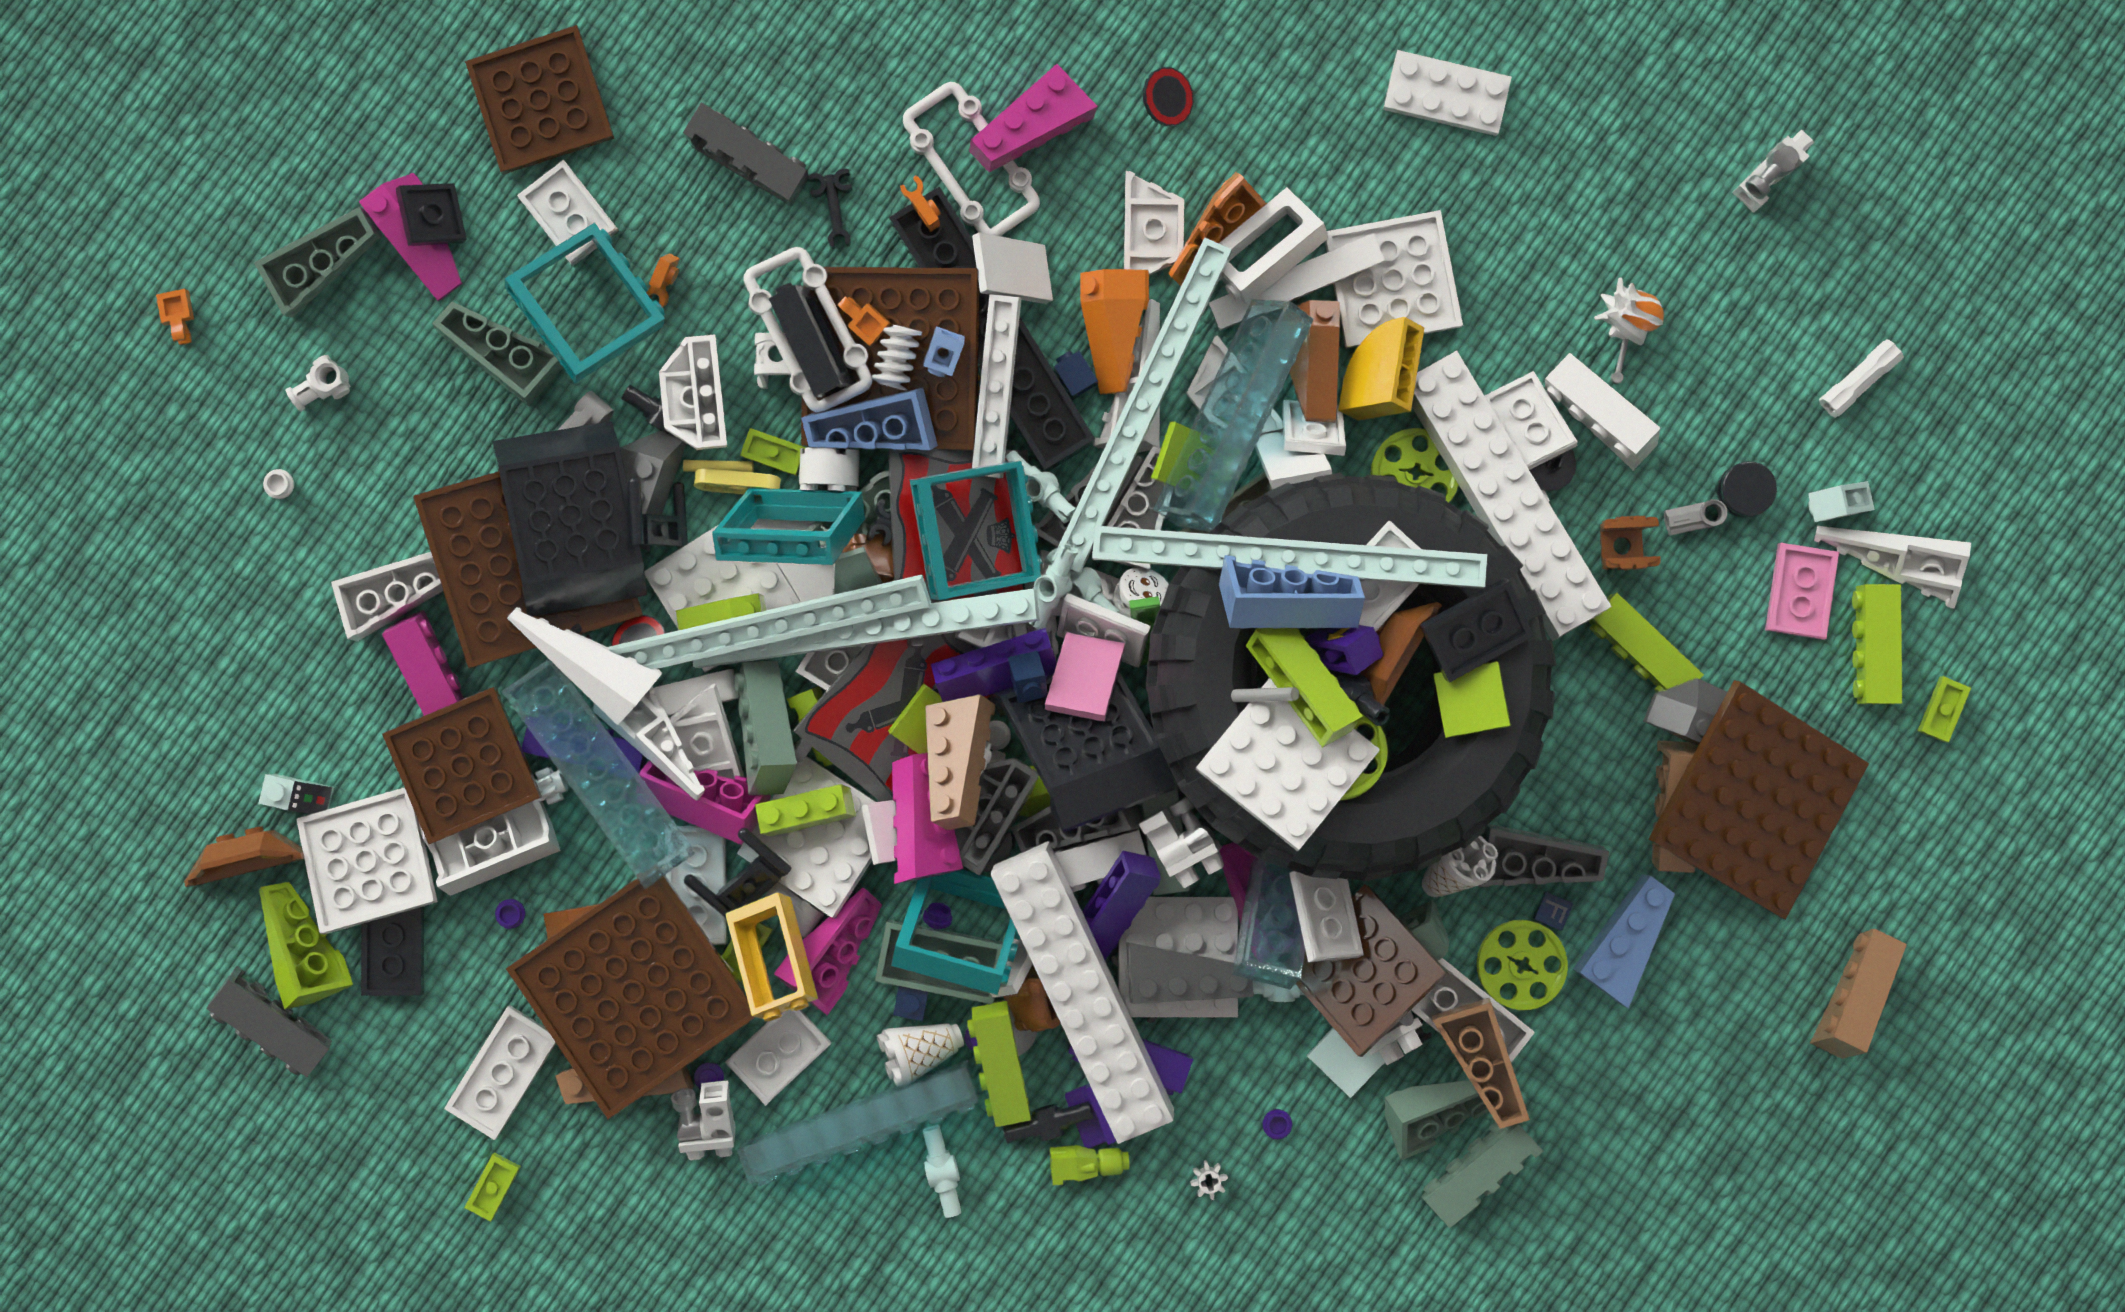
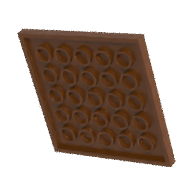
[801,267,980,450]
[413,471,643,669]
[1648,680,1869,920]
[506,865,755,1119]

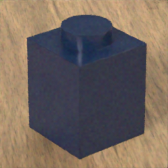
[1054,351,1098,400]
[1008,651,1048,703]
[893,986,929,1021]

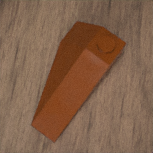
[1276,300,1340,423]

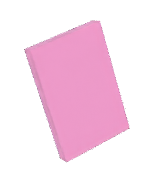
[1765,543,1839,640]
[1045,632,1125,721]

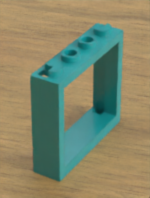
[505,222,665,383]
[910,461,1043,600]
[712,488,865,565]
[891,869,1021,995]

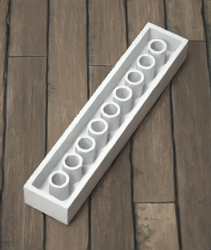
[1412,351,1612,641]
[991,841,1174,1144]

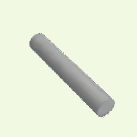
[1231,687,1299,702]

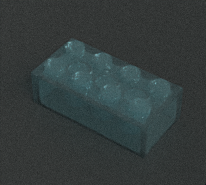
[1232,857,1305,990]

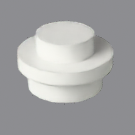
[263,469,294,499]
[986,721,1011,750]

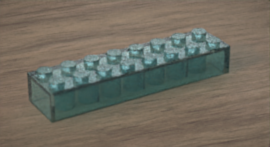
[1153,299,1314,532]
[502,659,695,889]
[737,1060,980,1186]

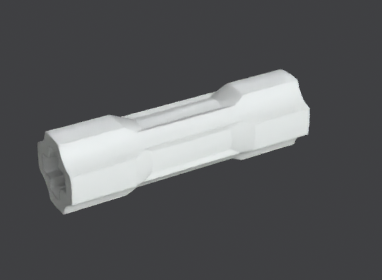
[1819,339,1904,418]

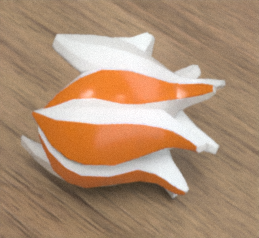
[1594,278,1664,345]

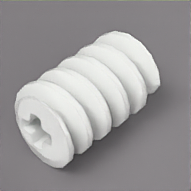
[872,324,922,391]

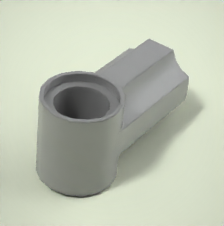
[558,391,614,430]
[1664,499,1727,536]
[764,882,825,938]

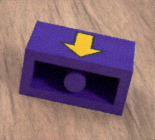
[1305,625,1384,675]

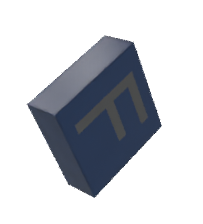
[1533,891,1573,931]

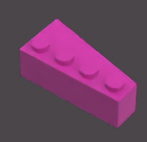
[969,64,1098,172]
[382,609,464,716]
[892,753,963,884]
[636,761,771,845]

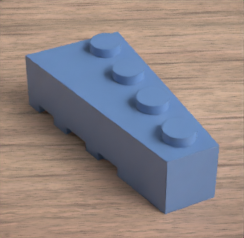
[801,388,938,450]
[1219,555,1365,628]
[1573,874,1675,1008]

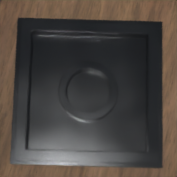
[396,183,467,246]

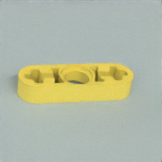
[694,468,781,496]

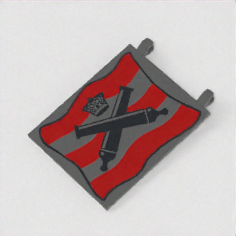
[888,448,1036,649]
[793,632,993,802]

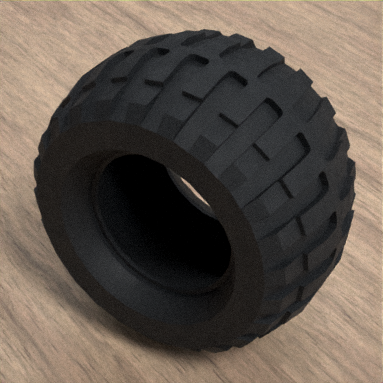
[1146,473,1557,881]

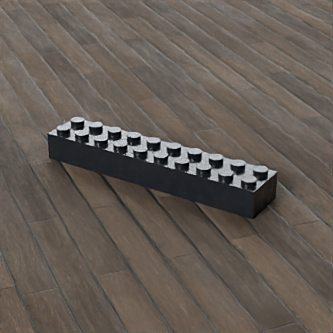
[889,186,1095,472]

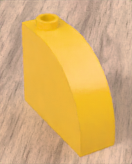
[1338,317,1424,421]

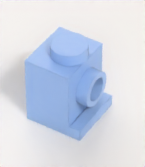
[924,326,964,377]

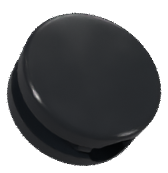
[1716,461,1777,518]

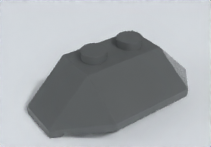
[620,431,687,551]
[1643,678,1727,746]
[954,758,1039,876]

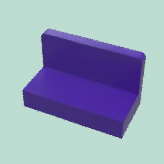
[1065,1083,1116,1148]

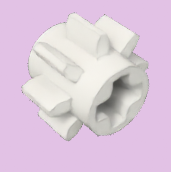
[535,767,568,805]
[1190,1160,1228,1200]

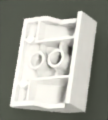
[418,799,561,896]

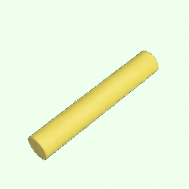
[683,460,754,472]

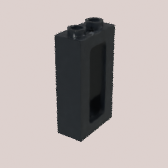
[768,283,857,398]

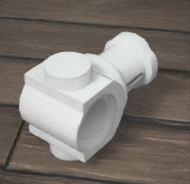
[286,355,351,412]

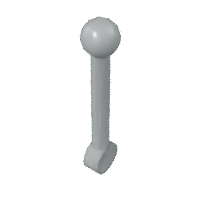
[1610,339,1629,384]

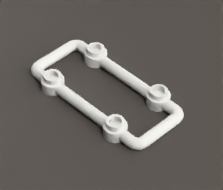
[903,82,1040,236]
[744,247,872,412]

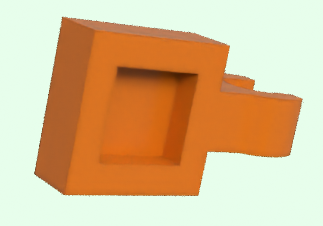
[900,176,941,232]
[646,253,680,308]
[156,289,194,345]
[838,296,891,346]

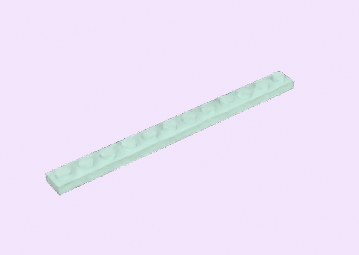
[1052,237,1232,574]
[1092,526,1487,588]
[609,575,931,670]
[693,589,1040,668]

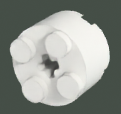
[799,447,860,492]

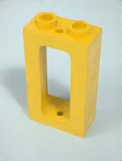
[725,893,818,1021]

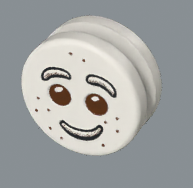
[1113,567,1169,618]

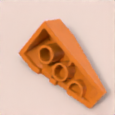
[1168,172,1267,286]
[1080,269,1149,395]

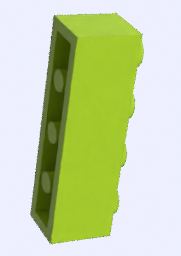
[1852,584,1902,704]
[1588,593,1704,693]
[1246,628,1363,748]
[967,1001,1031,1127]

